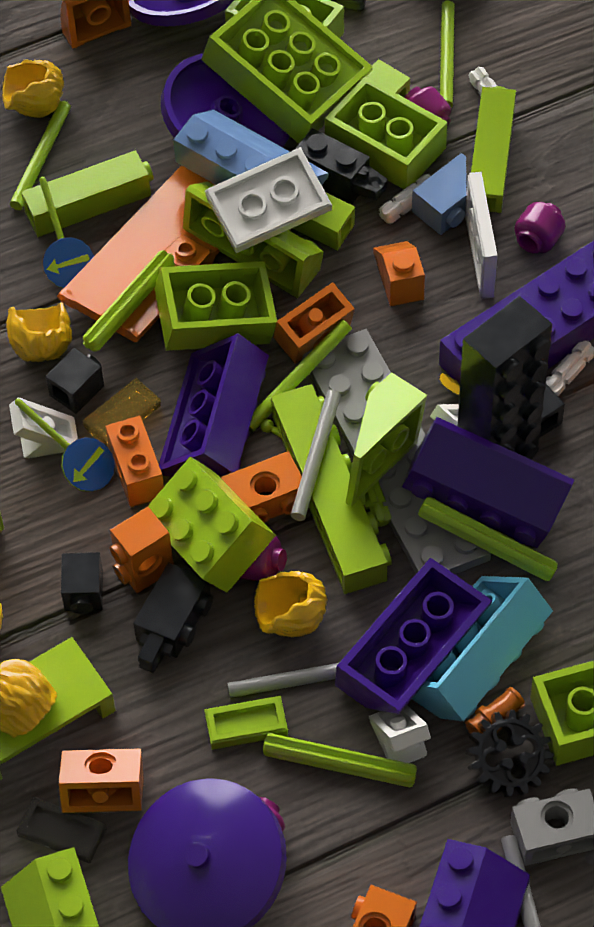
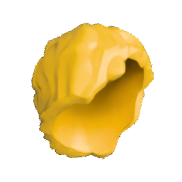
[2,59,64,118]
[6,303,72,362]
[254,571,328,637]
[0,659,57,738]

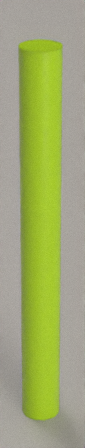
[440,0,454,108]
[9,101,71,210]
[249,319,352,432]

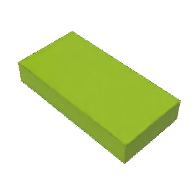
[204,696,288,750]

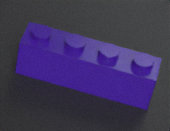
[159,333,269,478]
[402,417,574,549]
[335,557,492,714]
[419,839,530,927]

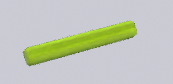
[83,250,175,352]
[418,497,558,581]
[263,733,417,787]

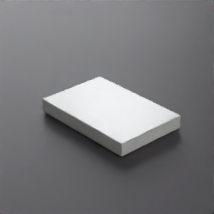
[205,147,332,253]
[465,172,497,299]

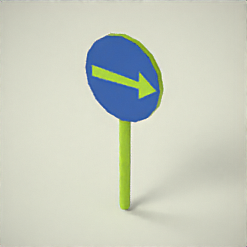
[39,177,94,288]
[15,398,115,492]

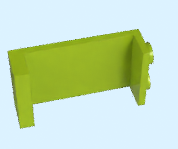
[0,637,116,780]

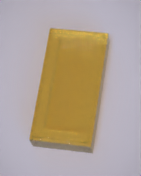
[83,378,161,448]

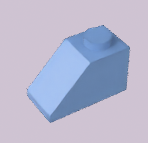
[412,153,466,235]

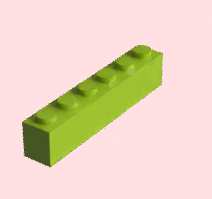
[271,384,392,594]

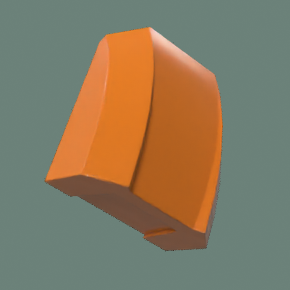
[61,0,132,49]

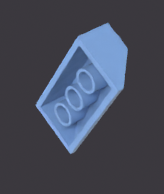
[173,110,328,185]

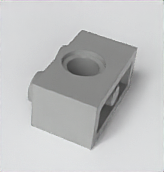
[510,788,594,866]

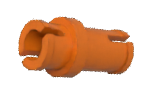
[465,687,525,734]

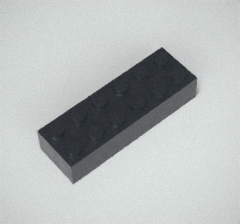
[457,296,553,460]

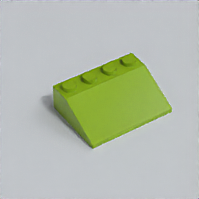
[201,0,373,143]

